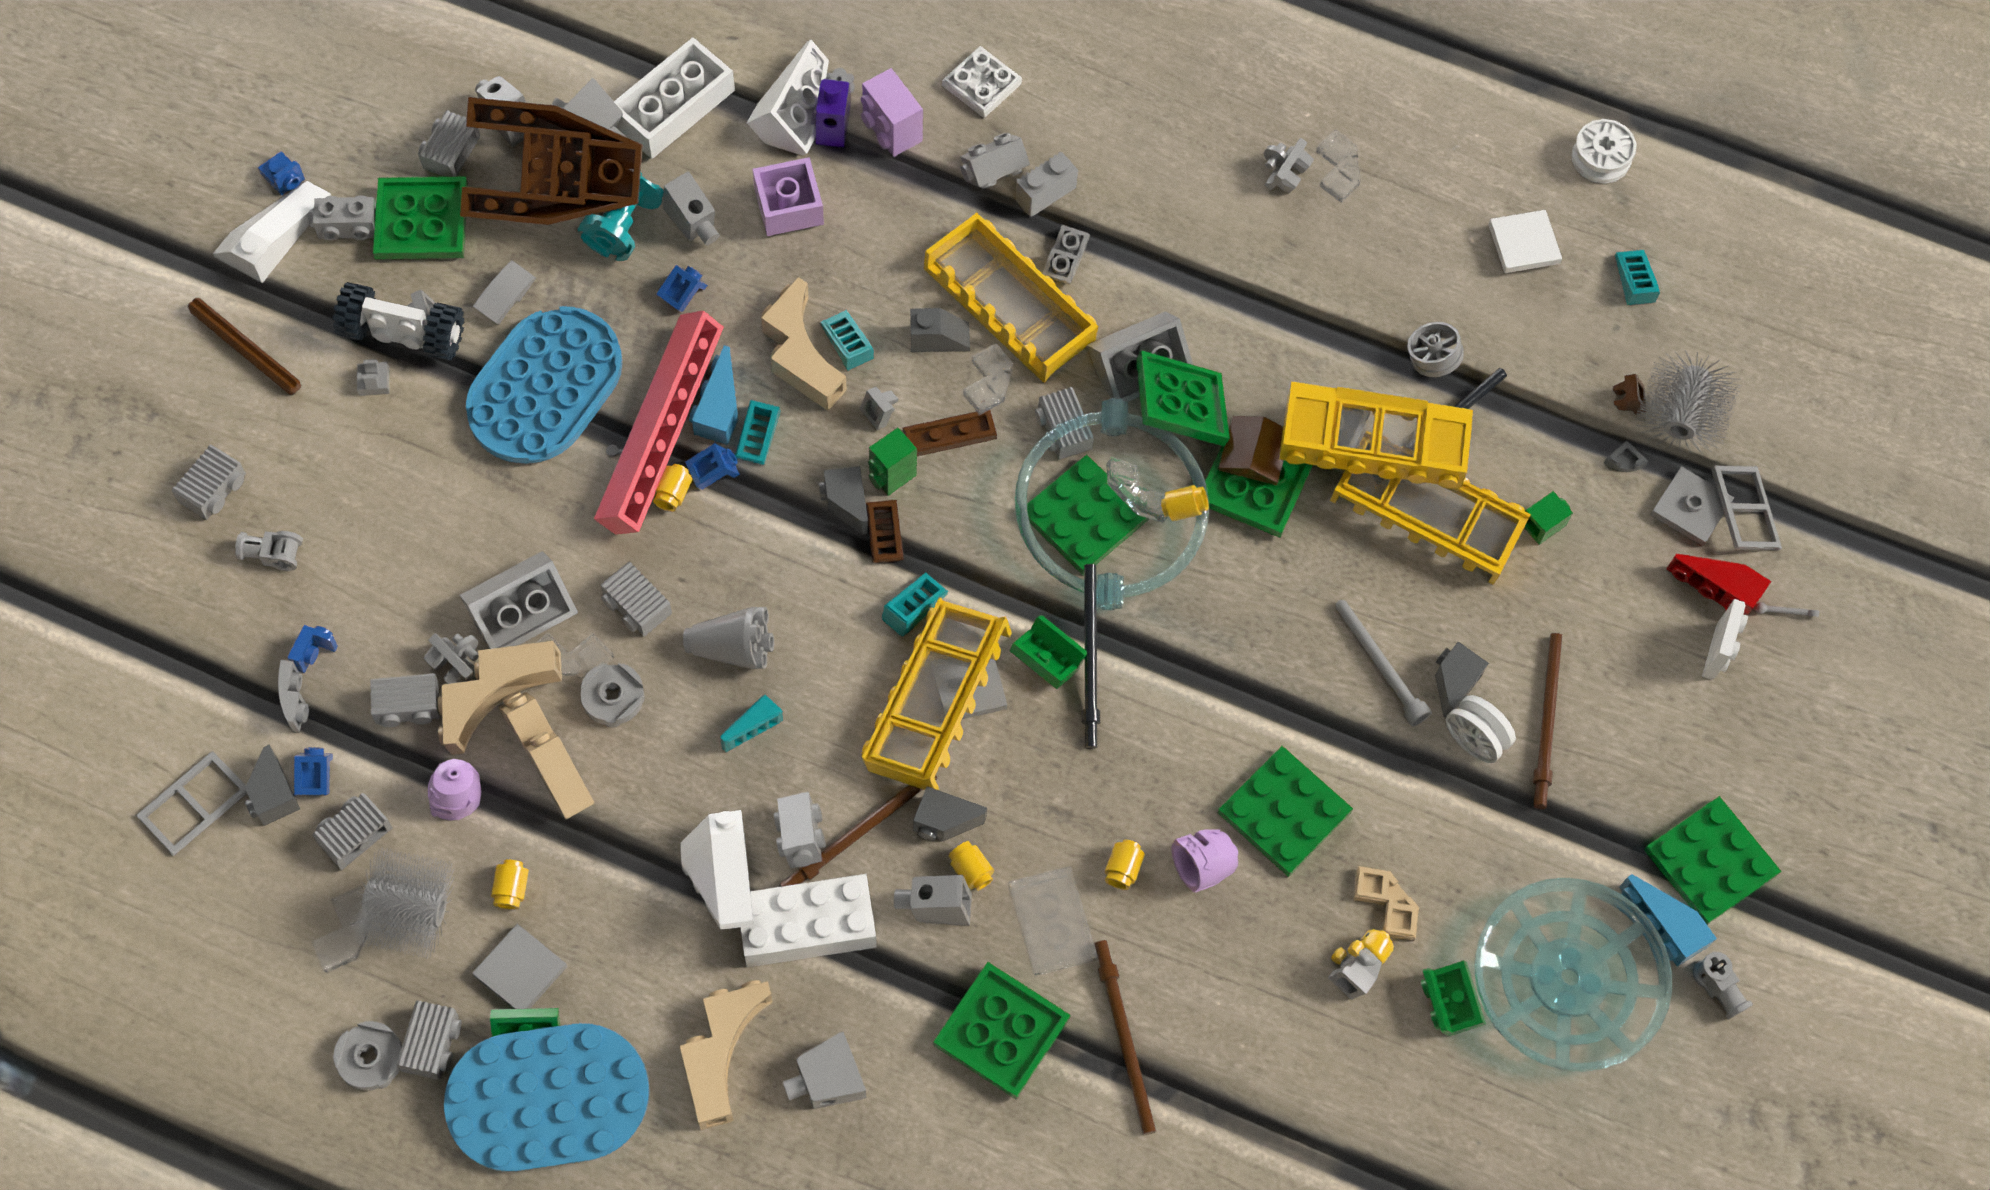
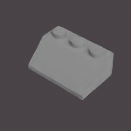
[1087,311,1193,406]
[460,551,578,649]

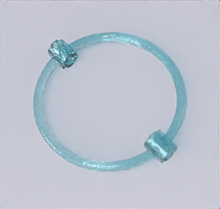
[1014,398,1209,610]

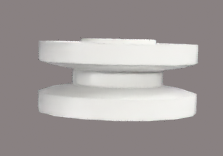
[1571,119,1636,184]
[1445,695,1516,764]

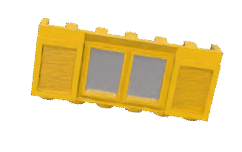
[1279,381,1473,489]

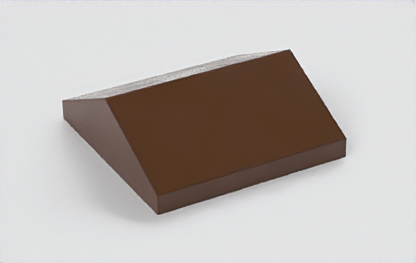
[1218,416,1284,485]

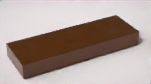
[902,409,997,457]

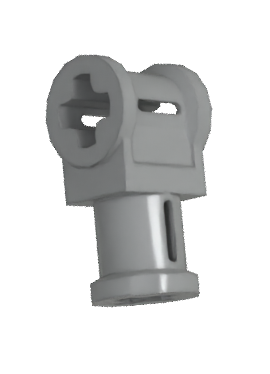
[235,531,303,571]
[1693,952,1753,1020]

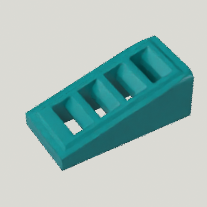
[1615,250,1660,305]
[820,310,874,371]
[735,400,781,465]
[881,572,948,637]
[720,695,783,752]

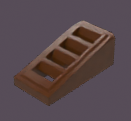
[866,499,904,563]

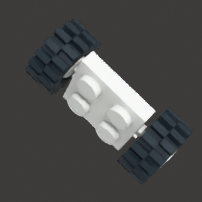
[333,282,465,360]

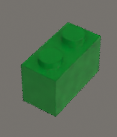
[868,427,917,496]

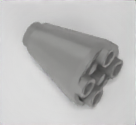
[683,607,774,669]

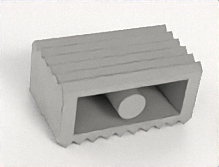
[418,110,480,177]
[1015,152,1078,217]
[1035,387,1094,460]
[172,445,246,520]
[601,562,672,636]
[370,674,440,727]
[312,793,393,870]
[397,1000,462,1080]

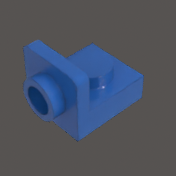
[258,151,305,196]
[657,265,708,312]
[685,443,739,490]
[287,625,338,673]
[294,747,333,795]

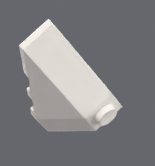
[747,40,829,155]
[213,181,331,283]

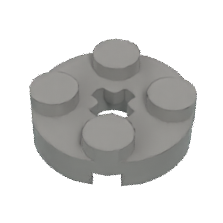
[580,663,645,728]
[333,1021,402,1091]

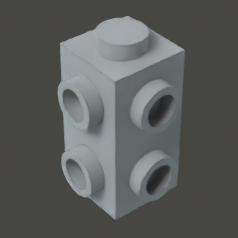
[960,133,1030,188]
[309,195,376,241]
[774,792,826,869]

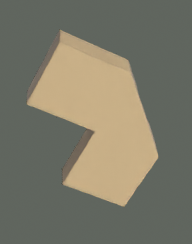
[1353,866,1419,941]

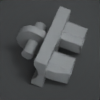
[1263,138,1314,193]
[424,633,478,684]

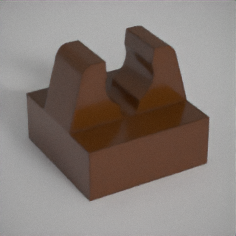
[1613,373,1647,415]

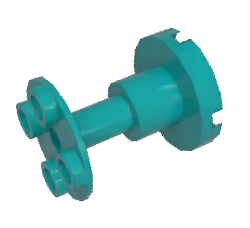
[577,173,664,261]

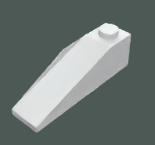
[680,810,754,930]

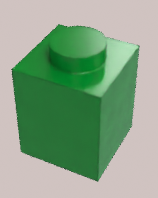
[1524,491,1573,545]

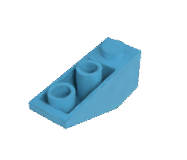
[689,345,738,445]
[1619,874,1717,967]

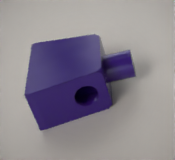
[816,79,851,147]

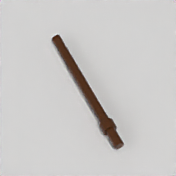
[1533,633,1563,809]
[779,775,937,887]
[1094,940,1156,1135]

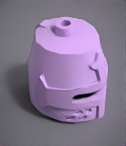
[428,759,481,821]
[1171,829,1238,892]

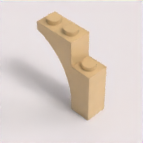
[761,277,847,411]
[437,641,562,755]
[498,691,595,819]
[680,980,772,1130]

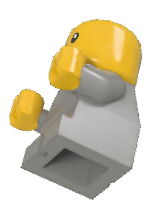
[1328,929,1394,1000]

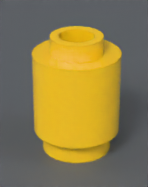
[653,464,692,512]
[1161,485,1209,521]
[1105,839,1145,890]
[949,841,995,891]
[491,859,529,910]

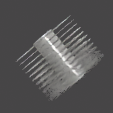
[1635,350,1742,454]
[353,847,454,959]

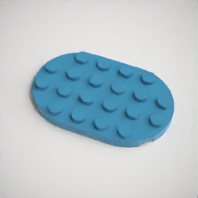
[466,306,622,464]
[444,1023,649,1171]

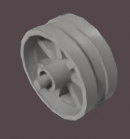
[1407,322,1464,377]

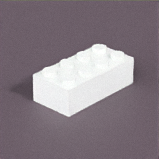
[614,37,735,159]
[741,874,876,968]

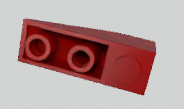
[1666,553,1772,616]

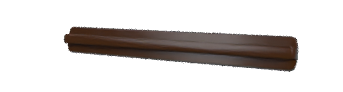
[188,298,302,395]

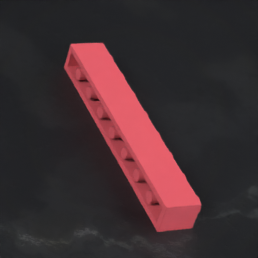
[594,310,724,535]

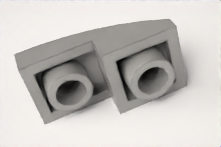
[1043,225,1090,285]
[473,260,536,324]
[278,660,309,733]

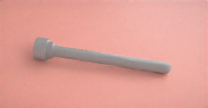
[1336,600,1432,727]

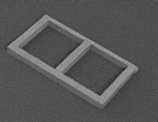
[1711,465,1782,550]
[136,751,247,856]

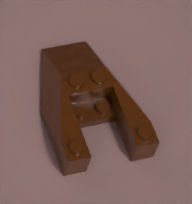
[460,97,643,225]

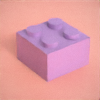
[861,68,923,157]
[752,157,824,236]

